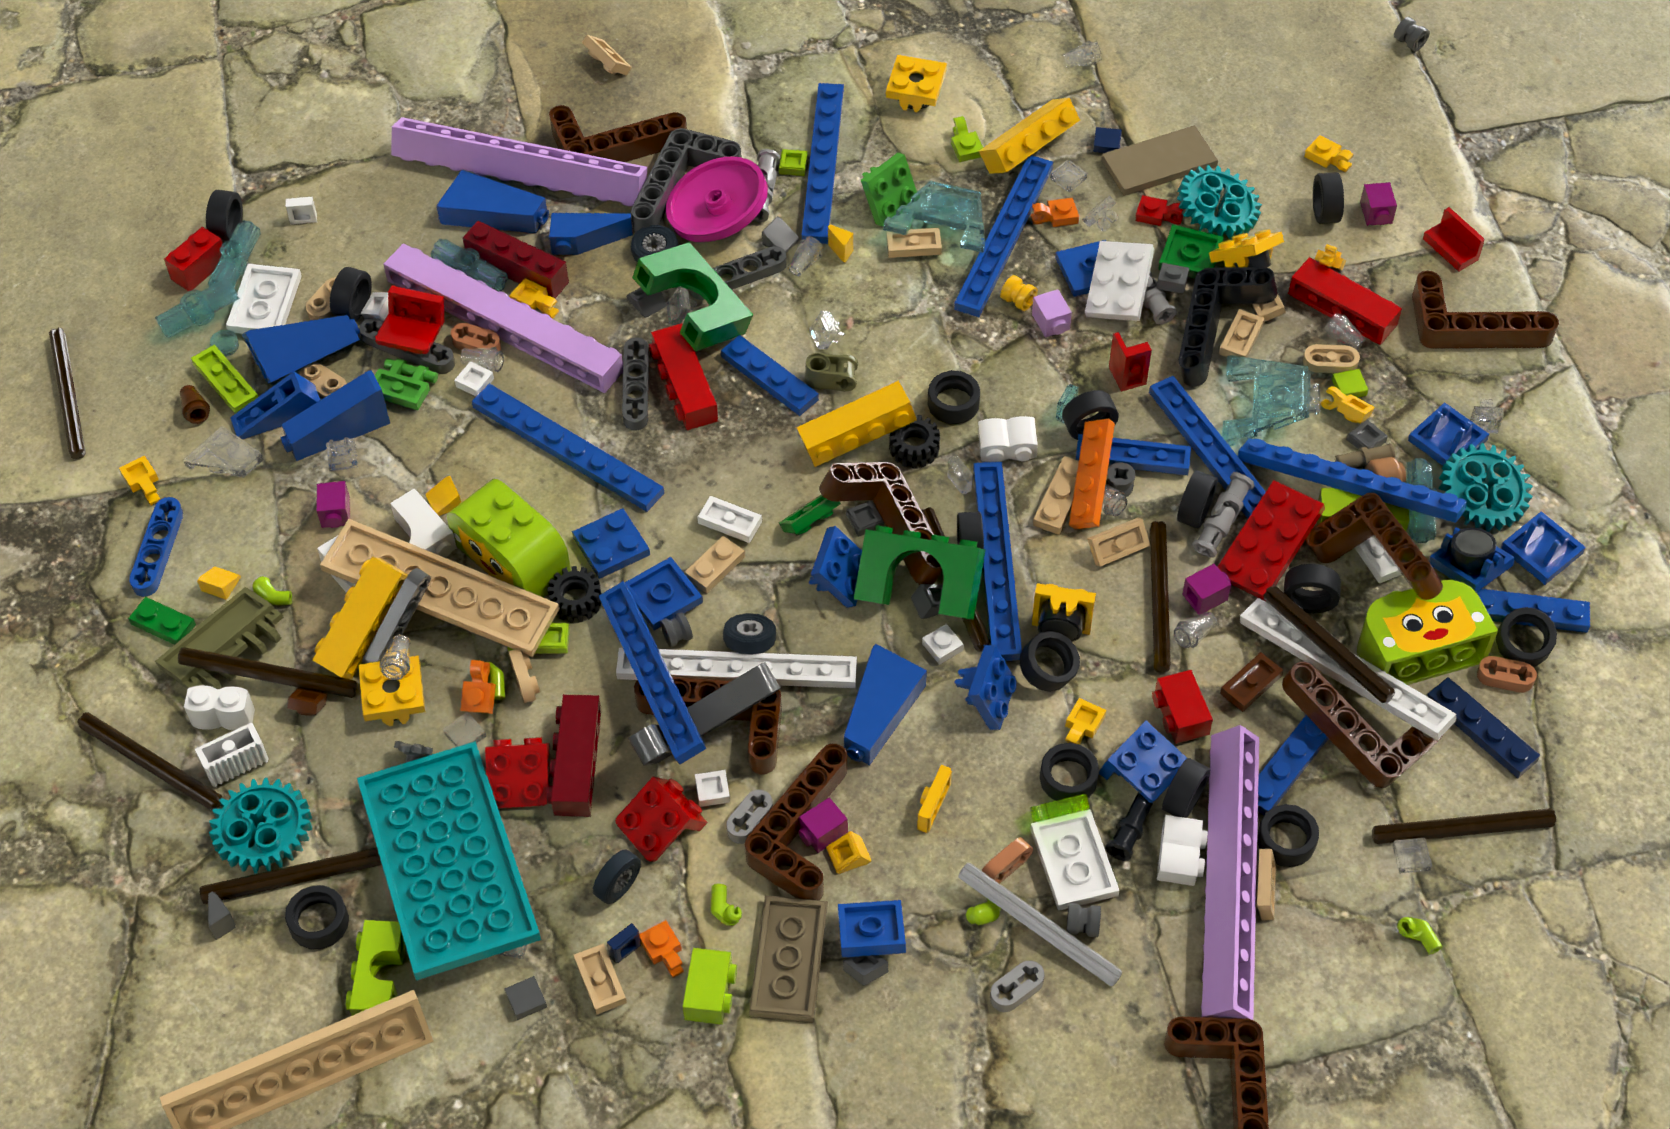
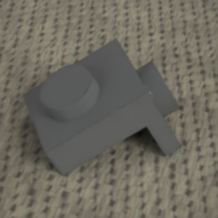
[1156,263,1189,294]

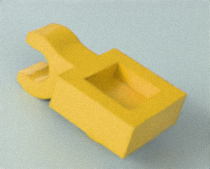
[1305,135,1354,172]
[1314,244,1346,271]
[509,278,559,319]
[1320,386,1375,424]
[119,455,161,505]
[1065,698,1106,745]

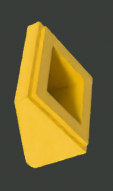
[828,224,853,263]
[425,476,461,516]
[197,566,241,600]
[826,831,872,874]

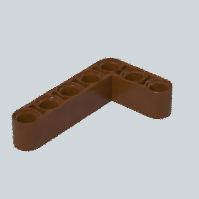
[549,105,687,162]
[1412,270,1559,349]
[819,462,943,585]
[1306,493,1443,600]
[1282,662,1444,788]
[634,677,782,775]
[745,744,847,900]
[1164,1016,1269,1129]

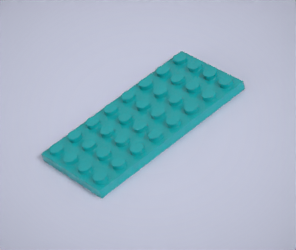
[357,741,541,981]

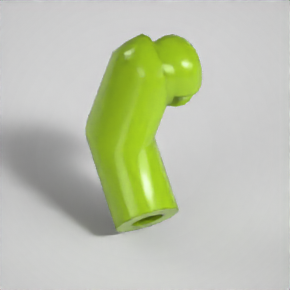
[252,576,292,605]
[488,662,506,700]
[710,884,742,926]
[966,898,1001,925]
[1397,917,1443,955]

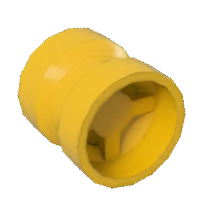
[1000,275,1038,311]

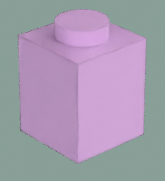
[1032,289,1072,338]

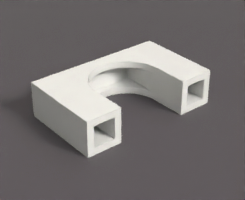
[317,488,457,593]

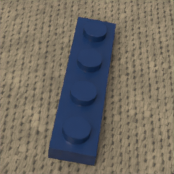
[1427,677,1541,779]

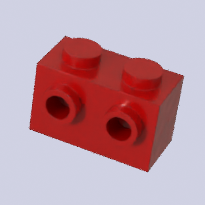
[164,227,228,292]
[1152,670,1213,744]

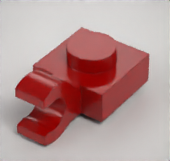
[1135,195,1184,226]

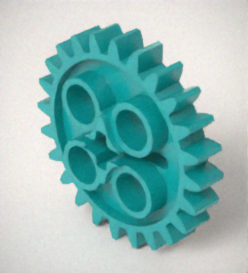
[1177,165,1262,239]
[1438,443,1533,532]
[209,777,313,874]

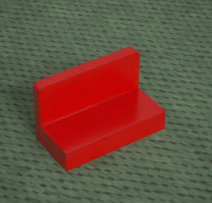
[1423,207,1485,272]
[1109,332,1152,392]

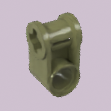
[805,353,858,392]

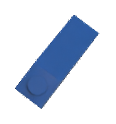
[549,213,633,255]
[230,371,320,440]

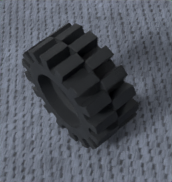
[889,415,940,468]
[548,566,602,623]

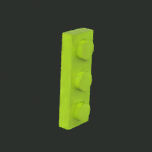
[191,344,258,414]

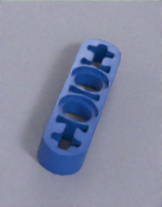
[129,497,183,597]

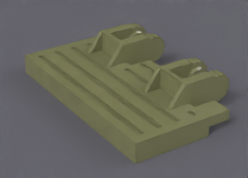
[155,587,284,690]

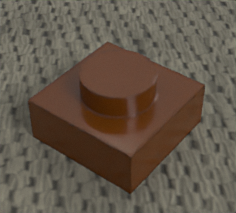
[287,688,327,716]

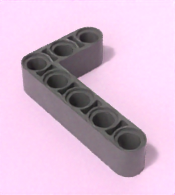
[631,128,742,233]
[628,662,781,766]

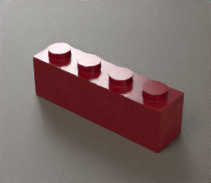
[463,221,569,299]
[547,694,602,817]

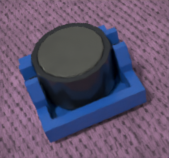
[1429,527,1515,592]

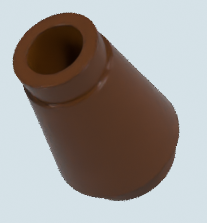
[180,385,210,424]

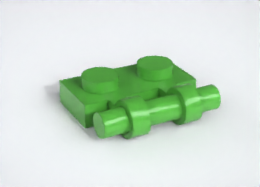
[374,358,438,410]

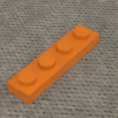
[1069,419,1115,530]

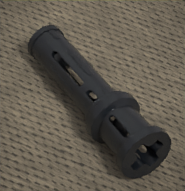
[1105,792,1154,861]

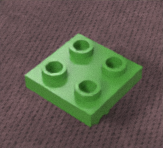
[861,153,919,226]

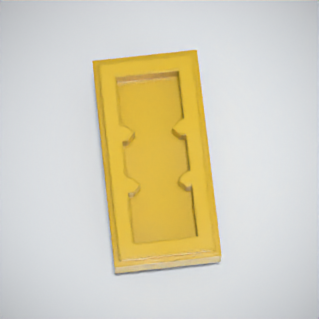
[917,765,952,833]

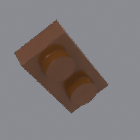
[1220,652,1284,712]

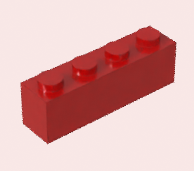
[1288,257,1402,345]
[648,323,718,431]

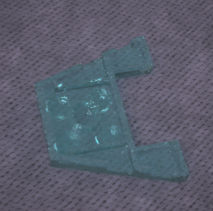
[883,181,985,253]
[1222,355,1311,446]

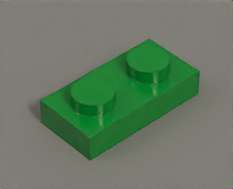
[779,494,841,535]
[128,596,196,645]

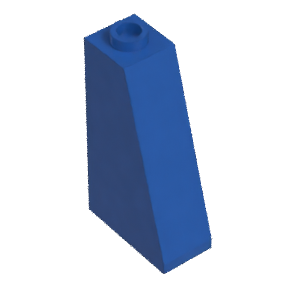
[436,170,549,233]
[242,315,360,384]
[280,370,390,461]
[844,643,927,766]

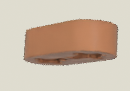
[451,323,501,358]
[1477,656,1537,693]
[982,837,1033,884]

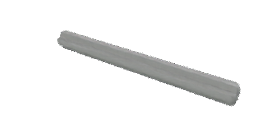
[958,863,1122,986]

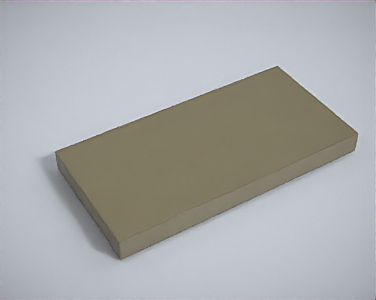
[1101,125,1218,196]
[749,895,828,1023]

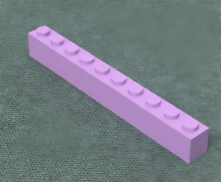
[391,117,647,206]
[383,243,623,393]
[1201,725,1259,1020]

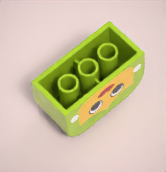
[447,479,571,598]
[1357,580,1498,685]

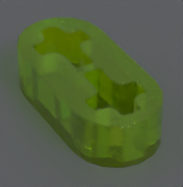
[1030,794,1090,823]

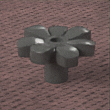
[394,741,433,763]

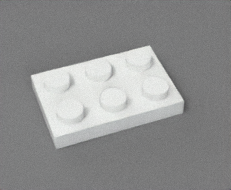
[1085,241,1154,321]
[226,264,302,334]
[1030,810,1120,911]

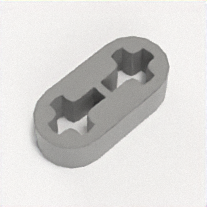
[727,790,773,844]
[990,961,1045,1012]

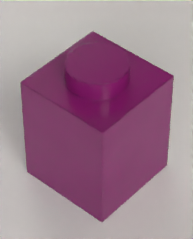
[1360,182,1397,226]
[317,481,350,528]
[1182,564,1231,615]
[798,797,848,853]

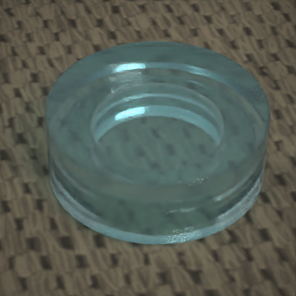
[210,330,239,357]

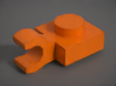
[1030,197,1079,227]
[460,660,496,714]
[639,920,684,978]

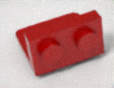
[375,286,444,354]
[485,737,550,808]
[615,776,708,862]

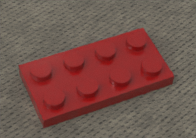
[1217,480,1325,601]

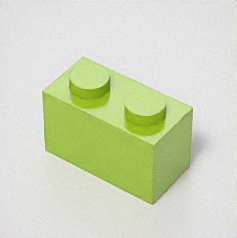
[683,948,737,1025]

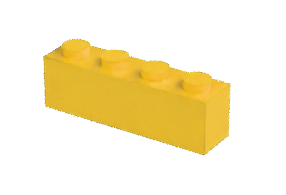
[979,98,1080,174]
[796,380,917,467]
[313,556,408,680]

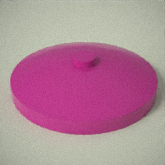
[666,156,768,242]

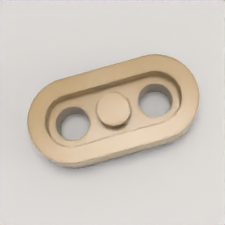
[306,277,336,320]
[1303,344,1360,373]
[299,363,347,399]
[508,649,540,703]

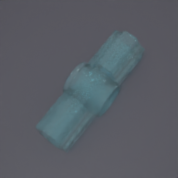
[208,220,261,296]
[431,239,508,292]
[155,278,240,338]
[1405,458,1437,543]

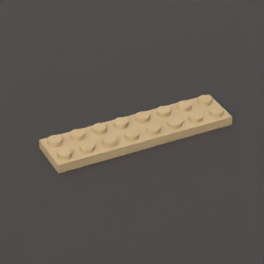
[320,519,559,657]
[160,990,433,1129]

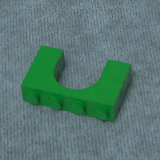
[632,242,753,351]
[854,525,985,620]

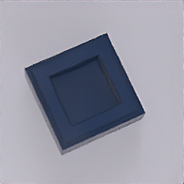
[1093,127,1122,153]
[607,923,641,963]

